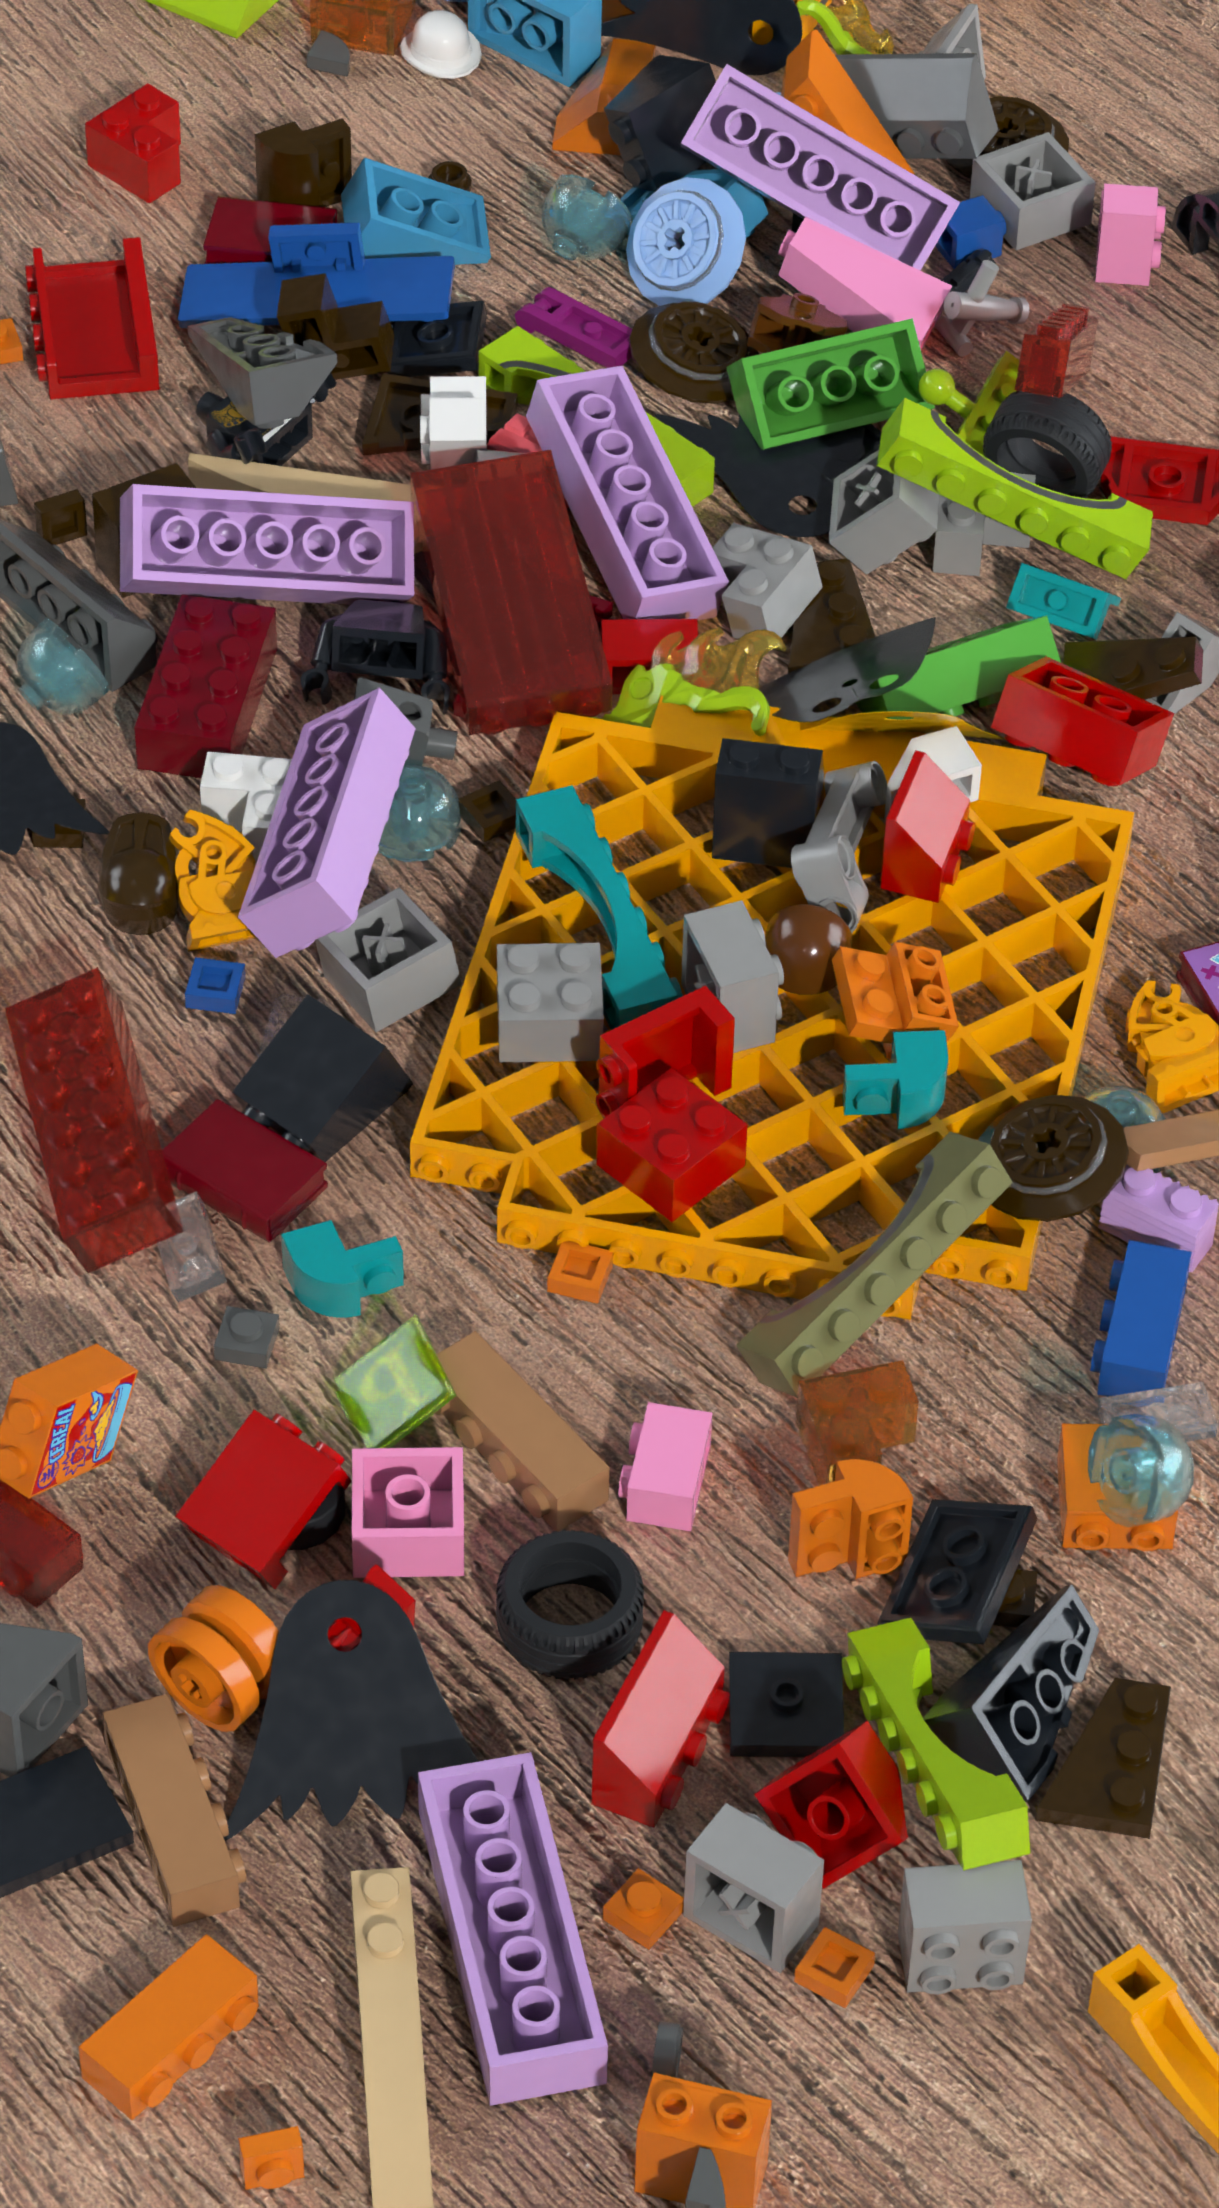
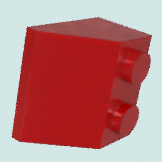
[881,750,975,903]
[754,1721,908,1889]

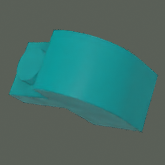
[842,1030,948,1129]
[281,1220,404,1318]

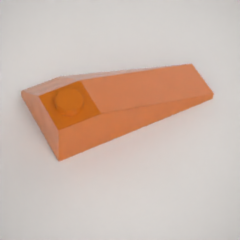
[552,38,656,155]

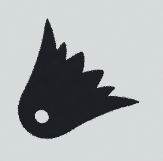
[601,0,802,75]
[655,414,867,538]
[0,722,109,855]
[224,1580,479,1841]

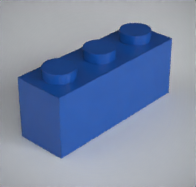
[1090,1240,1192,1407]

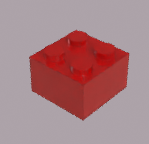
[596,1068,748,1222]

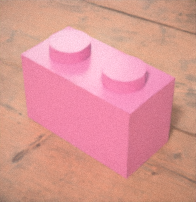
[618,1402,713,1531]

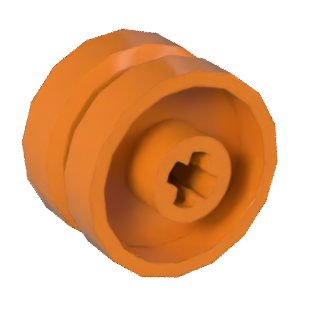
[148,1585,279,1732]

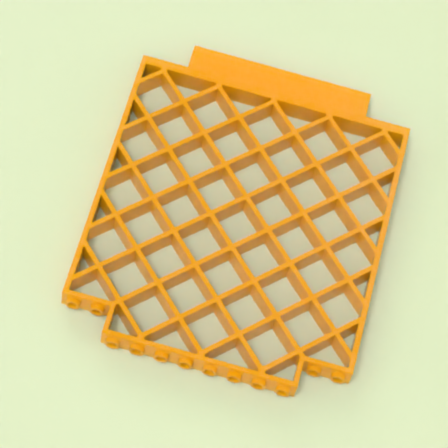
[410,696,1135,1320]

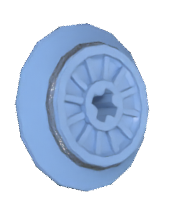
[626,177,746,306]

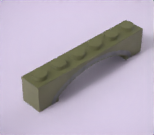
[736,1132,1013,1398]

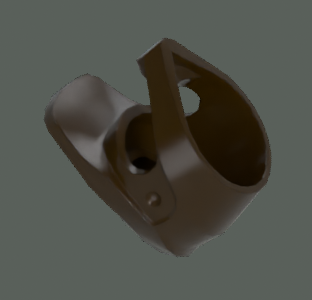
[98,812,179,935]

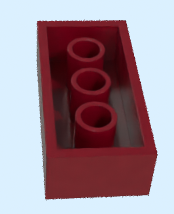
[134,594,277,778]

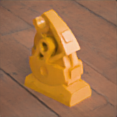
[169,810,257,952]
[1125,980,1219,1117]

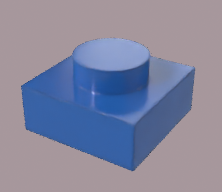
[185,957,246,1014]

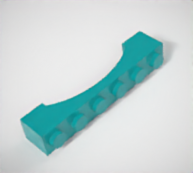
[516,785,683,1030]

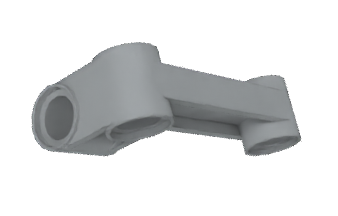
[791,761,887,933]

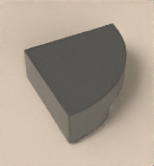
[307,30,350,77]

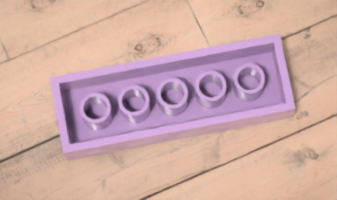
[681,64,960,271]
[526,366,729,621]
[120,484,414,605]
[238,687,416,958]
[418,1752,608,2106]

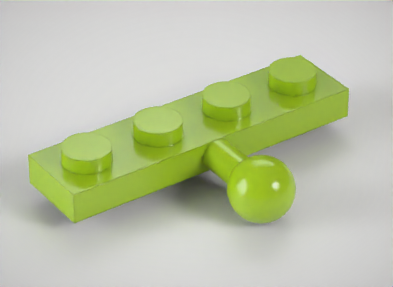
[918,350,1043,456]

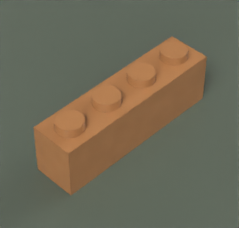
[424,1331,610,1532]
[102,1693,247,1927]

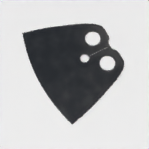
[757,617,936,722]

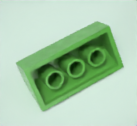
[726,318,935,450]
[843,615,1061,720]

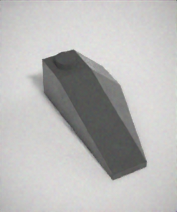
[187,317,338,429]

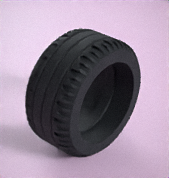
[983,387,1112,498]
[496,1530,644,1680]

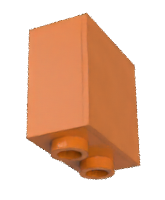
[1057,1423,1178,1551]
[634,2073,772,2208]

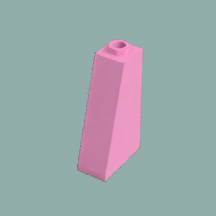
[778,217,952,350]

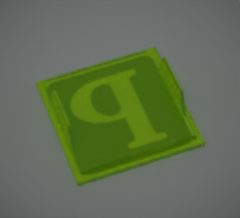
[335,1315,457,1448]

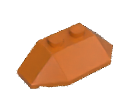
[780,29,915,174]

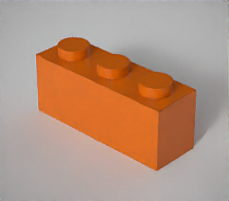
[78,1934,259,2120]

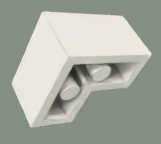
[420,376,487,482]
[200,752,292,864]

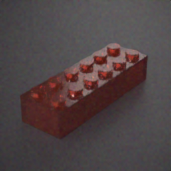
[5,967,184,1273]

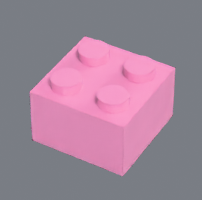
[352,1447,464,1578]

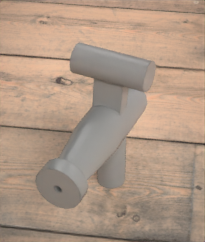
[935,260,1030,357]

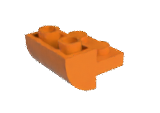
[832,942,959,1059]
[788,1459,913,1579]

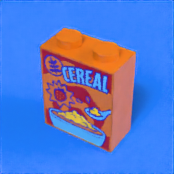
[0,1343,138,1498]

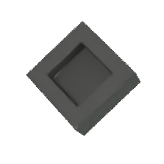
[214,1306,280,1369]

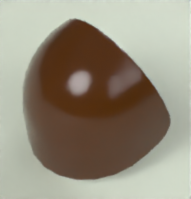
[765,904,853,995]

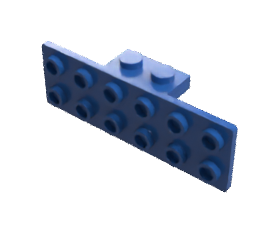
[178,223,455,328]

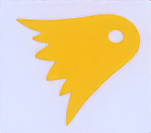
[800,711,1006,740]

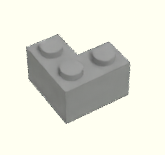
[933,472,1036,576]
[713,523,823,649]

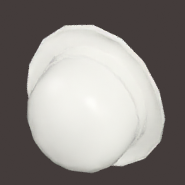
[399,10,482,80]

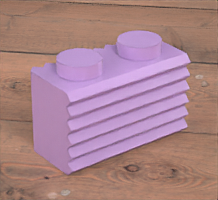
[1098,1164,1219,1272]

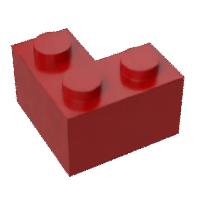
[85,83,181,204]

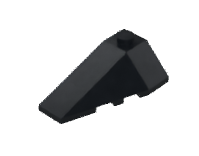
[923,1584,1099,1802]

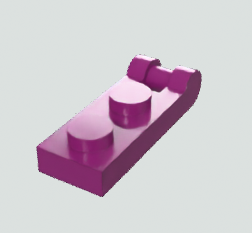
[515,287,632,368]

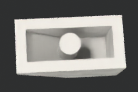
[884,726,982,822]

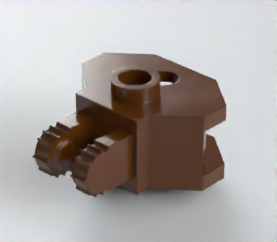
[747,293,848,353]

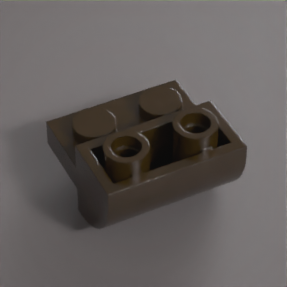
[255,118,352,207]

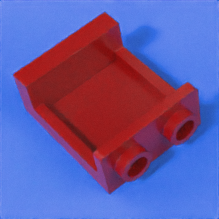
[596,985,735,1118]
[175,1409,352,1589]

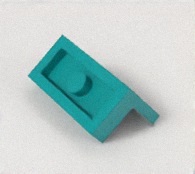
[1006,563,1121,640]

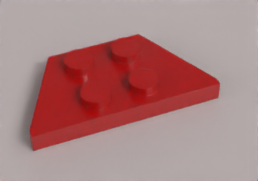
[1098,436,1219,525]

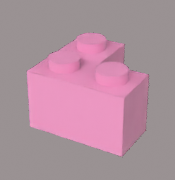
[1095,184,1166,286]

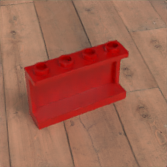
[25,237,160,400]

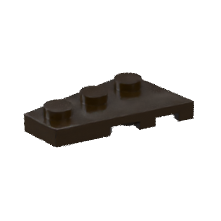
[362,373,518,456]
[788,558,875,673]
[1063,637,1203,700]
[1036,1678,1171,1839]

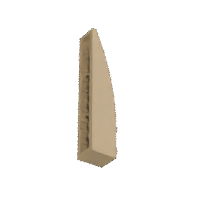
[188,453,465,554]
[351,1867,434,2208]

